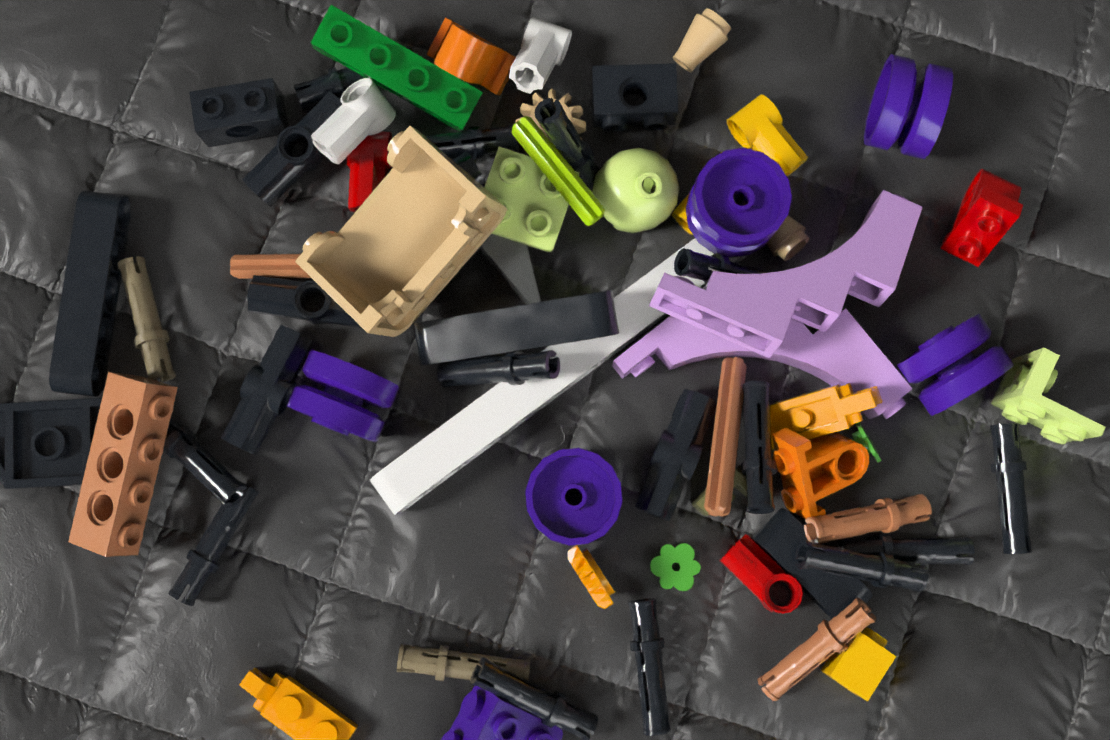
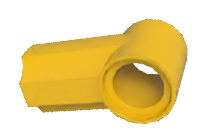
[727,94,808,177]

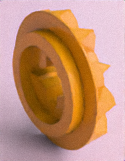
[568,545,615,609]

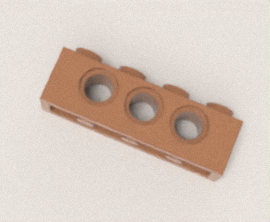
[68,372,178,557]

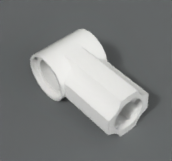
[509,17,572,94]
[311,78,396,165]

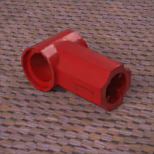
[346,131,393,212]
[719,534,803,614]

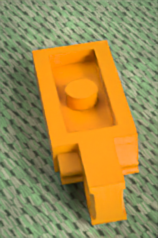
[770,383,883,450]
[239,668,358,740]

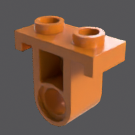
[426,17,516,96]
[771,428,869,520]

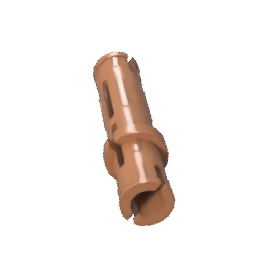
[804,494,932,544]
[757,597,877,701]

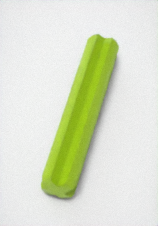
[512,116,605,226]

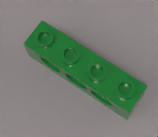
[311,5,483,132]

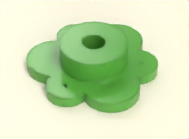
[852,422,882,462]
[650,543,701,591]

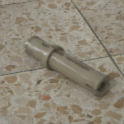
[117,256,176,382]
[397,643,531,681]

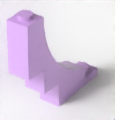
[649,190,922,358]
[612,309,913,419]

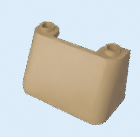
[295,126,507,337]

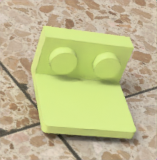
[484,147,579,252]
[991,347,1106,444]

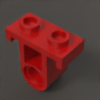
[940,168,1023,267]

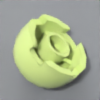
[592,148,679,233]

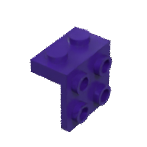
[441,686,563,740]

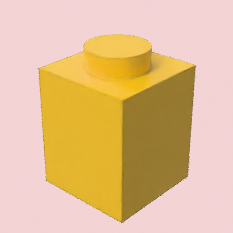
[820,627,896,701]

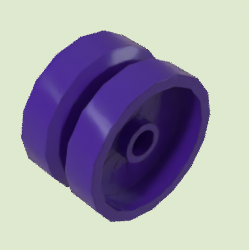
[864,54,953,159]
[685,148,792,258]
[897,314,1014,416]
[287,350,399,443]
[525,448,622,546]

